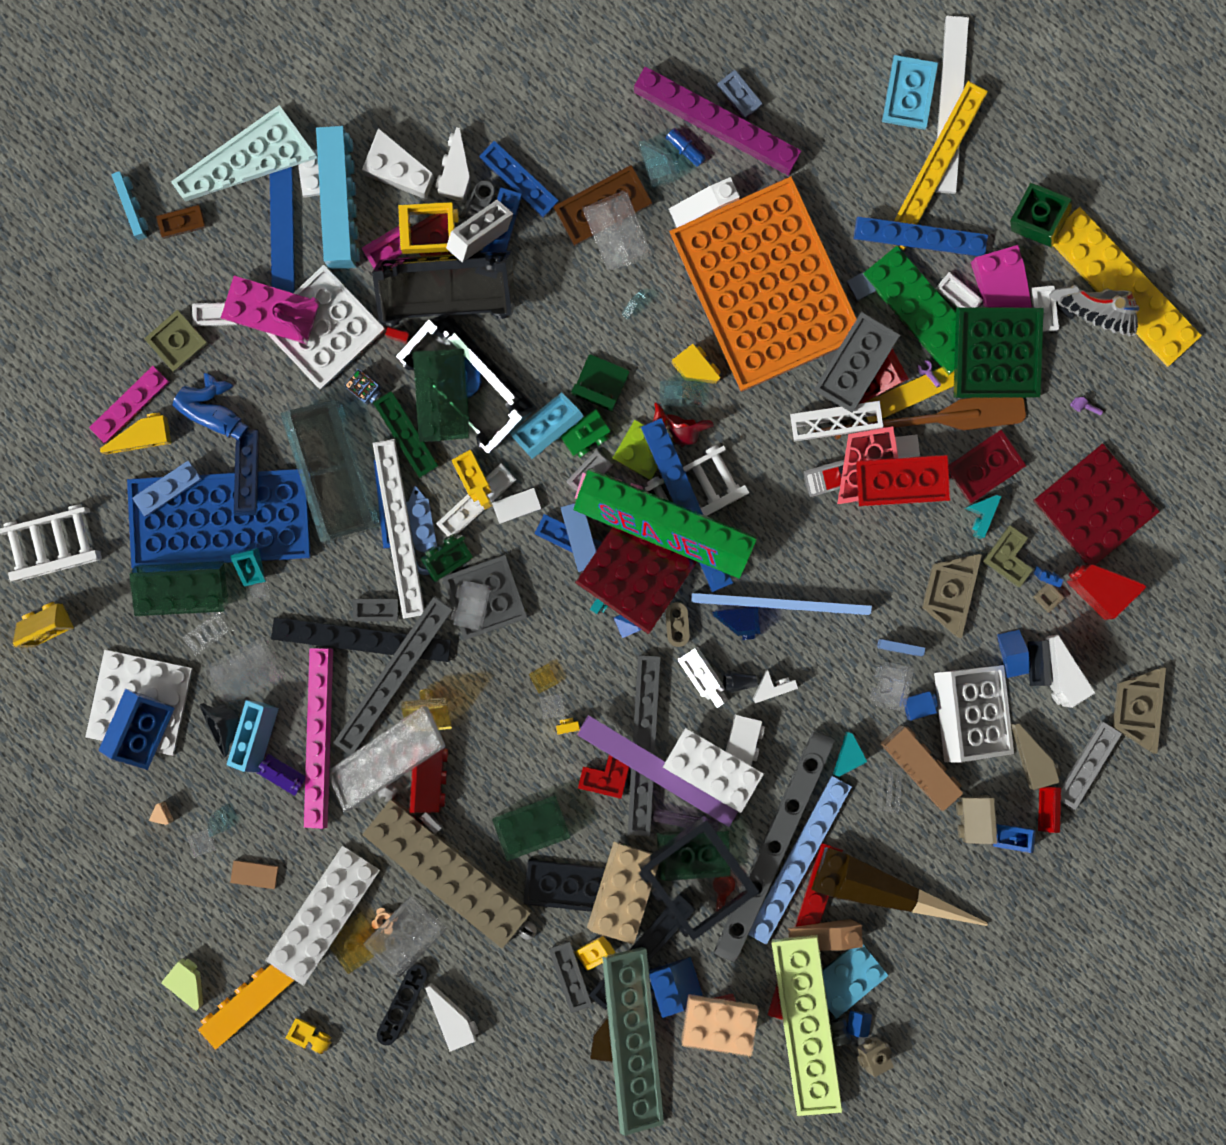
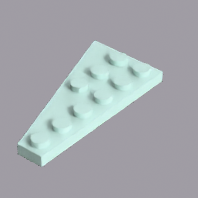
[171,105,317,202]

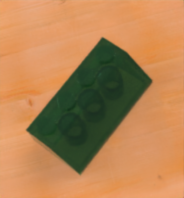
[413,349,470,442]

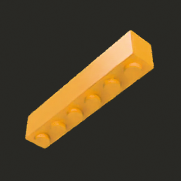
[198,965,294,1050]

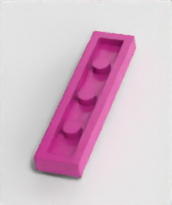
[89,366,170,444]

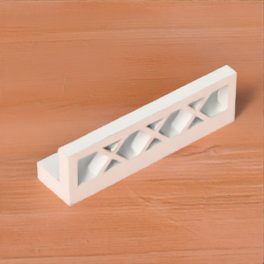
[790,401,883,442]

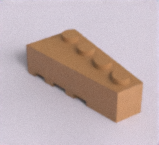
[880,726,963,811]

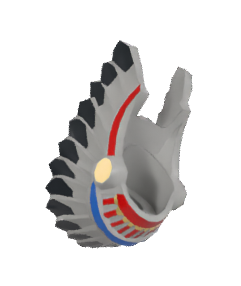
[1049,285,1140,336]

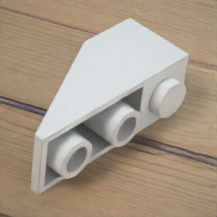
[435,127,471,203]

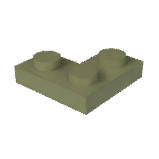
[982,525,1033,588]

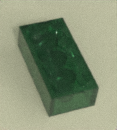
[129,561,228,616]

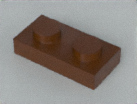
[156,205,206,239]

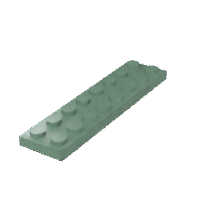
[602,947,664,1136]

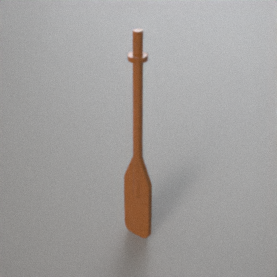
[812,398,1026,440]

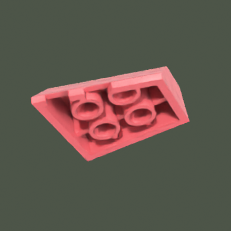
[837,427,898,504]

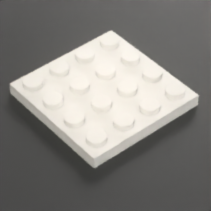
[267,265,385,390]
[85,650,193,756]

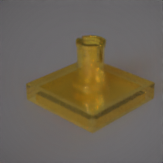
[401,689,452,733]
[330,911,386,974]

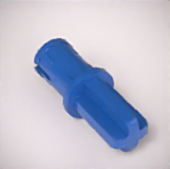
[665,128,705,167]

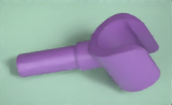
[917,360,941,388]
[1070,397,1103,415]

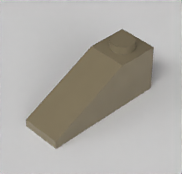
[1011,723,1061,790]

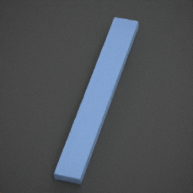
[691,593,872,615]

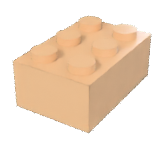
[682,995,758,1056]

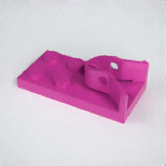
[221,276,320,345]

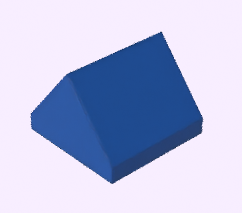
[846,1010,872,1038]

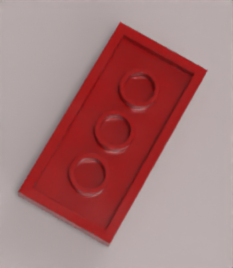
[856,455,950,507]

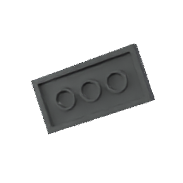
[814,312,900,413]

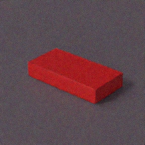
[1038,786,1061,833]

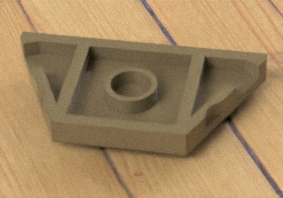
[922,554,982,638]
[1113,667,1166,754]

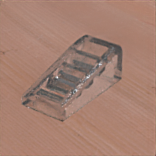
[183,612,233,656]

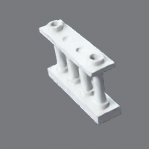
[645,445,749,516]
[0,504,102,582]

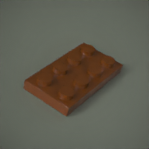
[553,165,652,247]

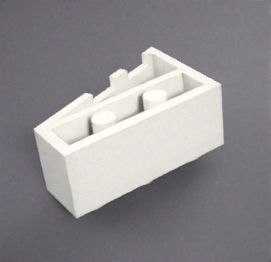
[362,129,434,199]

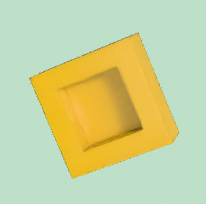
[556,718,580,735]

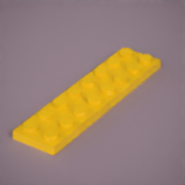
[1053,207,1202,367]

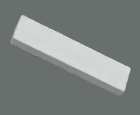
[436,464,516,536]

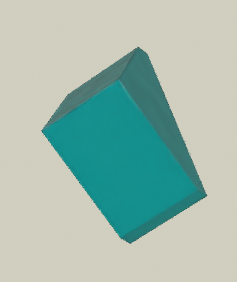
[231,548,266,586]
[833,732,867,777]

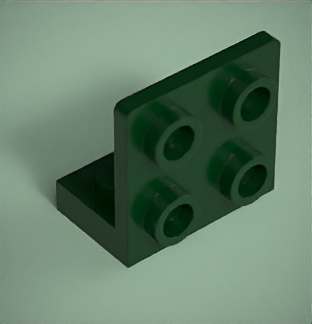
[571,354,629,412]

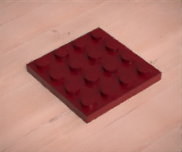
[1033,443,1160,565]
[575,527,697,634]

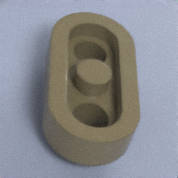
[665,602,690,647]

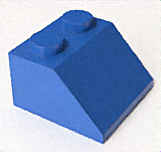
[649,957,703,1018]

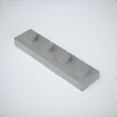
[1061,722,1122,810]

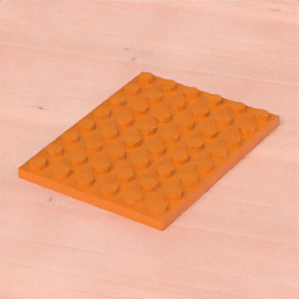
[669,177,856,392]

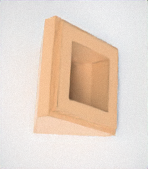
[149,802,174,825]

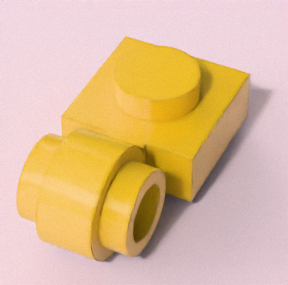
[285,1017,331,1054]

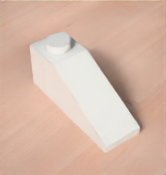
[669,177,740,227]
[425,983,479,1051]

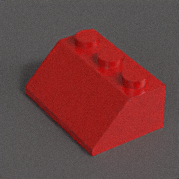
[410,742,448,813]

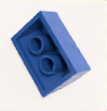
[98,688,175,770]

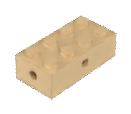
[587,841,659,944]

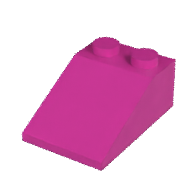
[971,245,1032,308]

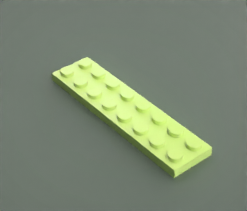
[772,935,842,1116]

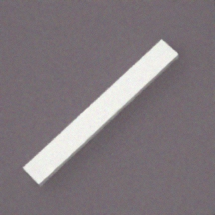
[935,16,969,194]
[373,439,425,619]

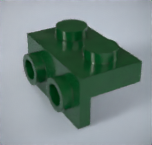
[421,534,473,581]

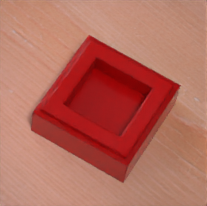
[385,327,411,344]

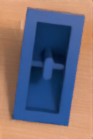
[997,630,1029,678]
[993,824,1036,853]

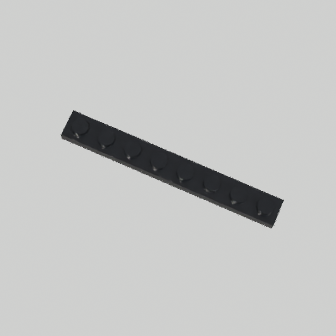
[271,618,451,662]

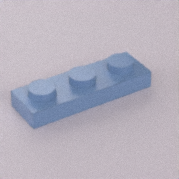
[132,461,202,517]

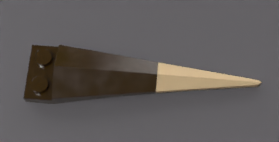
[811,847,988,926]

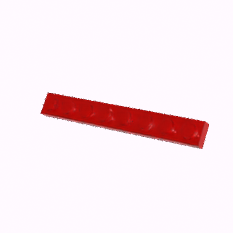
[767,843,843,1020]

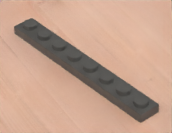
[333,596,453,756]
[628,655,660,836]

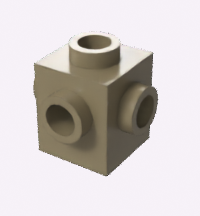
[857,1037,894,1077]

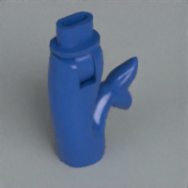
[173,373,248,441]

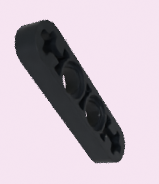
[376,963,428,1046]

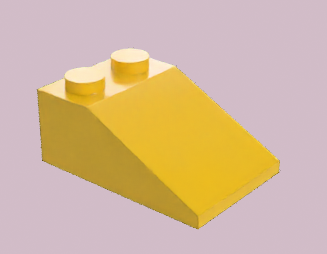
[13,602,74,647]

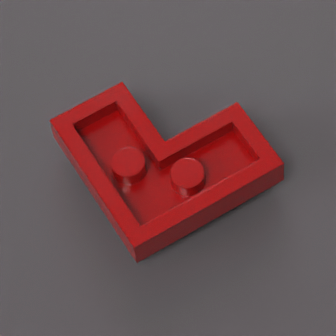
[578,755,629,799]

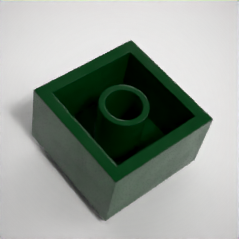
[1010,182,1072,248]

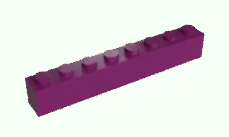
[634,67,801,176]

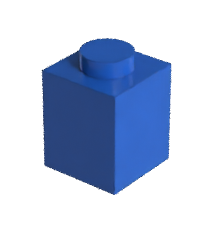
[901,691,938,720]

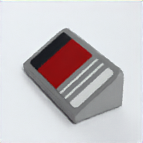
[803,460,844,497]

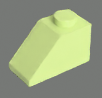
[161,958,203,1011]

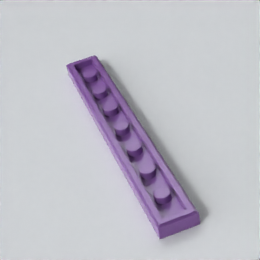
[577,715,738,827]

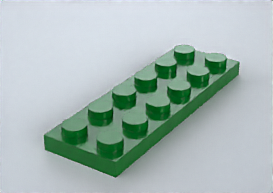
[863,246,956,375]

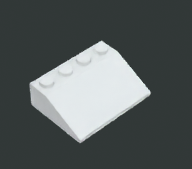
[934,665,1014,762]

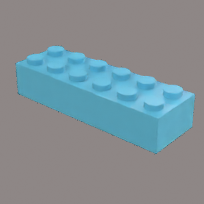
[316,126,360,270]

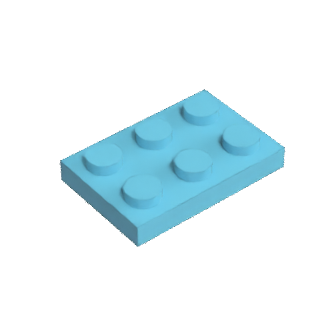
[882,55,938,130]
[510,392,584,459]
[823,945,888,1018]

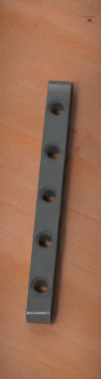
[714,730,834,963]

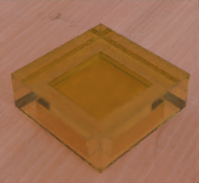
[529,664,559,694]

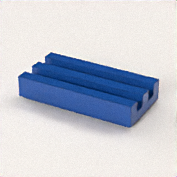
[1034,566,1063,587]

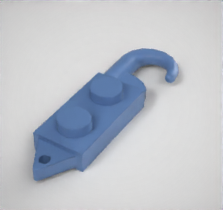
[406,486,437,575]

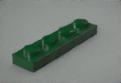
[373,391,439,479]

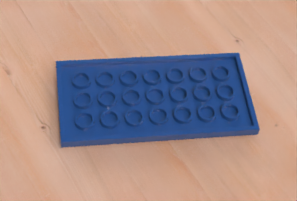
[127,469,311,569]

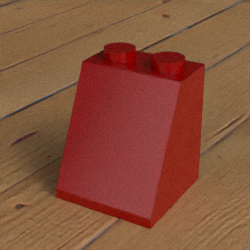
[1066,564,1146,620]

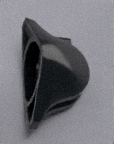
[199,703,240,758]

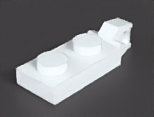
[679,647,728,708]

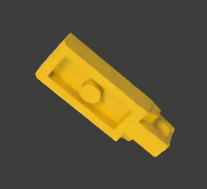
[451,449,493,510]

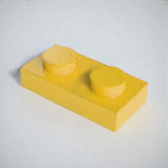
[574,935,616,970]

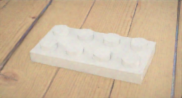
[663,728,763,813]

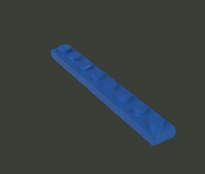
[641,418,733,592]

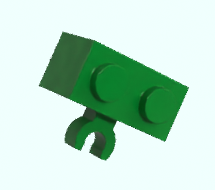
[560,409,611,458]

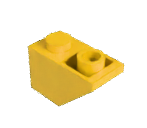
[671,344,721,384]

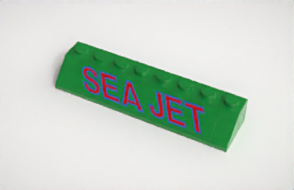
[573,468,757,579]

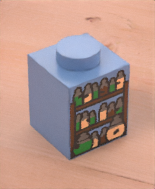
[344,369,381,405]

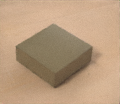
[1032,583,1065,613]

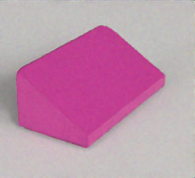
[362,226,403,268]

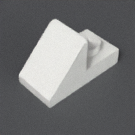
[753,670,798,703]

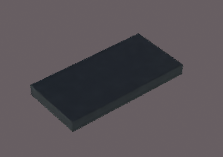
[523,859,606,912]

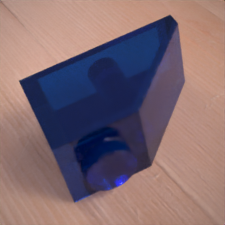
[712,607,760,640]

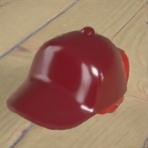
[653,402,714,447]

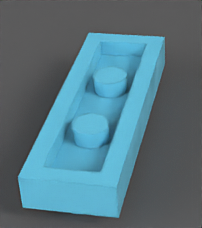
[111,171,148,240]

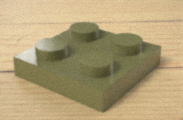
[144,309,208,373]

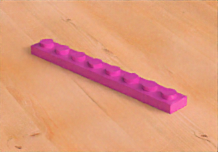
[304,648,333,829]

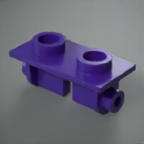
[257,754,305,796]

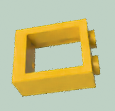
[398,202,459,254]

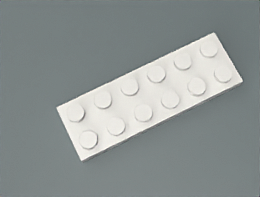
[265,846,380,986]

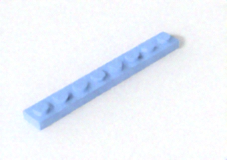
[748,776,852,945]

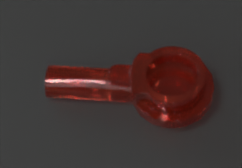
[713,873,735,912]

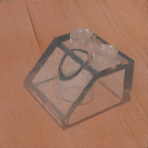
[451,581,491,631]
[870,661,914,712]

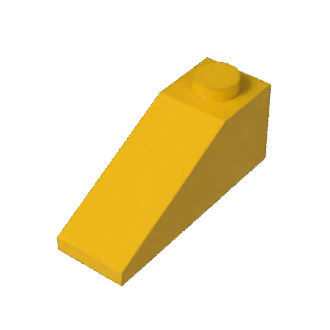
[100,413,172,455]

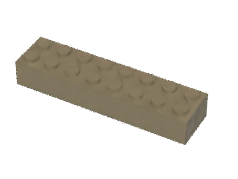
[362,798,532,949]

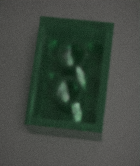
[492,794,571,861]

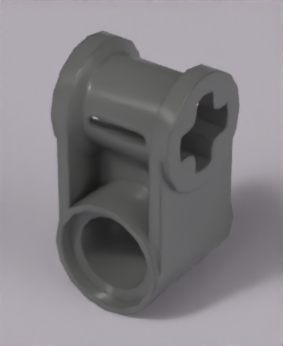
[461,181,496,218]

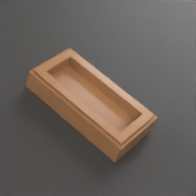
[230,860,279,889]

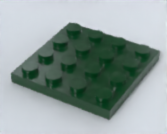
[953,307,1044,398]

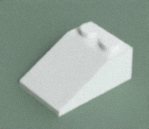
[1045,635,1095,707]

